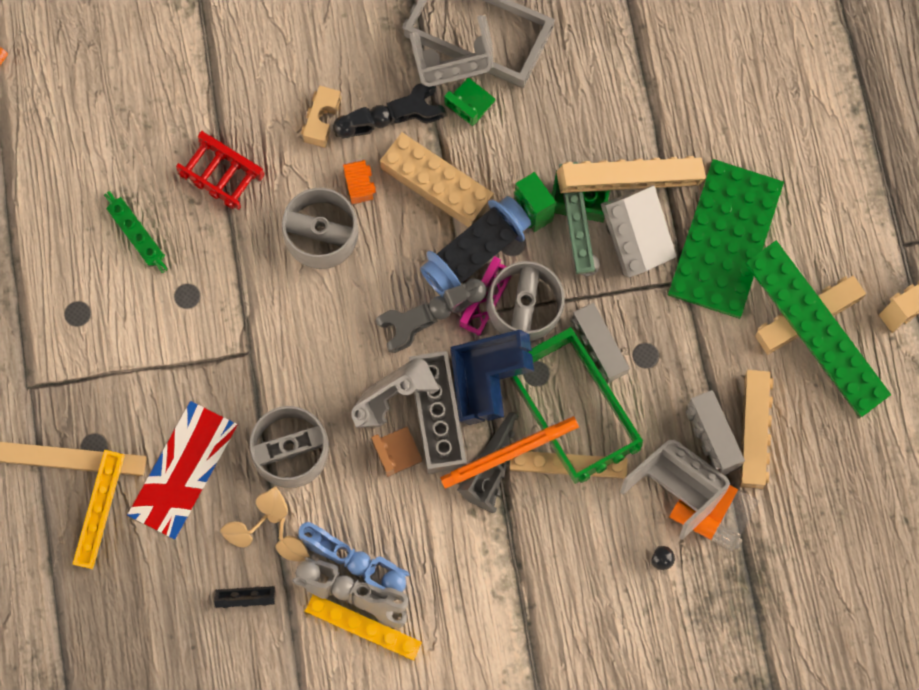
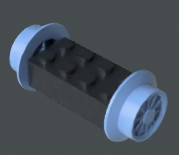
[420,196,531,296]

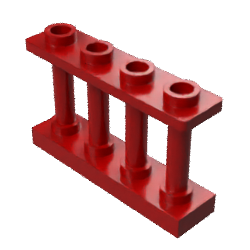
[176,131,265,210]

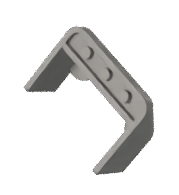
[409,15,493,87]

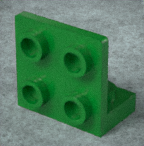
[444,78,496,127]

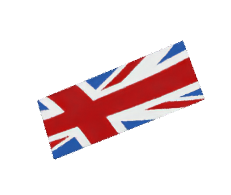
[127,401,238,539]

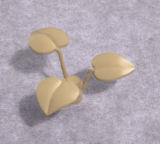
[220,486,310,561]

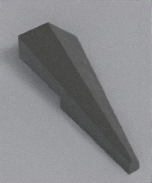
[457,412,519,513]

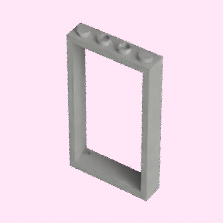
[402,0,555,88]

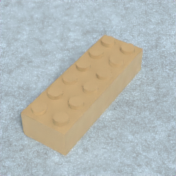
[380,132,494,227]

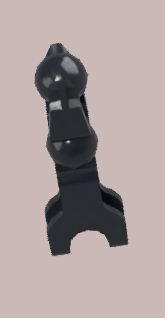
[333,83,446,139]

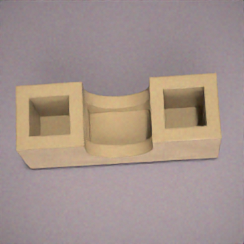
[301,85,342,148]

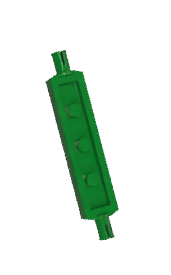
[104,191,168,273]

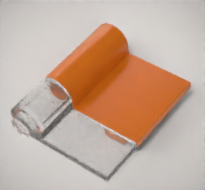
[669,485,759,552]

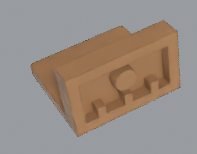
[371,427,422,477]

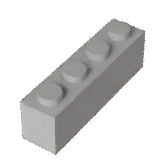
[571,302,630,383]

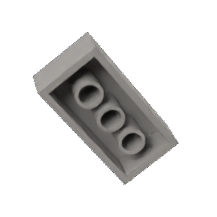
[686,390,745,475]

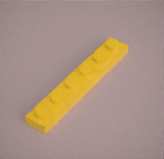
[73,450,125,569]
[305,594,422,661]

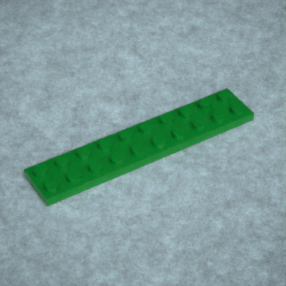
[745,240,892,418]

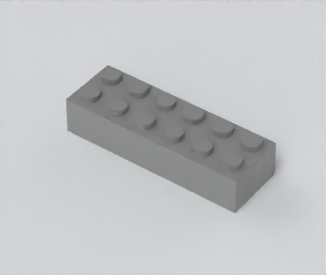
[409,351,467,474]

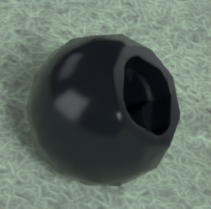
[651,546,675,570]

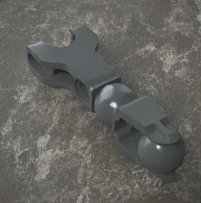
[375,279,488,353]

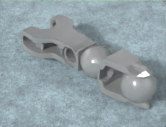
[292,557,408,628]

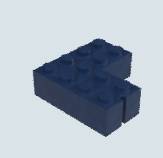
[450,330,534,425]

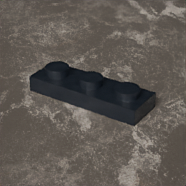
[214,586,275,608]

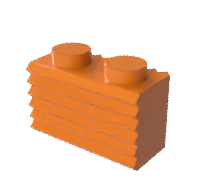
[343,160,376,204]

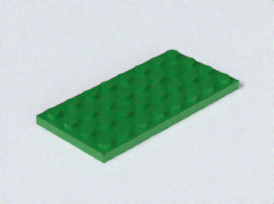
[668,159,784,319]

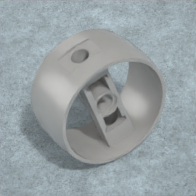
[282,188,359,269]
[486,261,565,342]
[249,406,329,488]

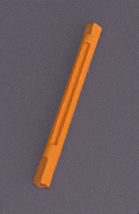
[440,416,579,489]

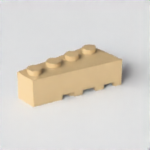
[879,281,919,333]

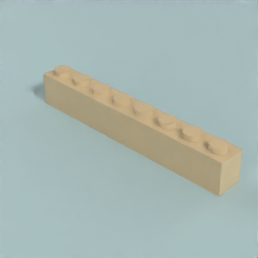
[556,156,706,193]

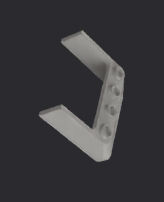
[620,440,730,539]

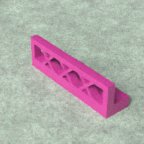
[460,256,512,336]

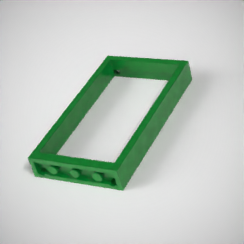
[509,327,643,484]

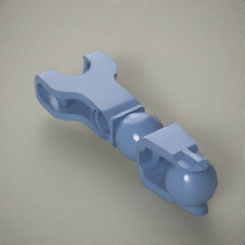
[298,522,410,592]

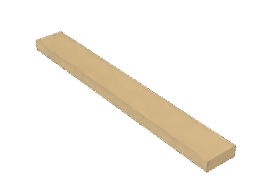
[0,442,147,476]

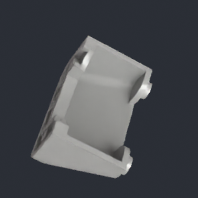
[351,359,439,427]

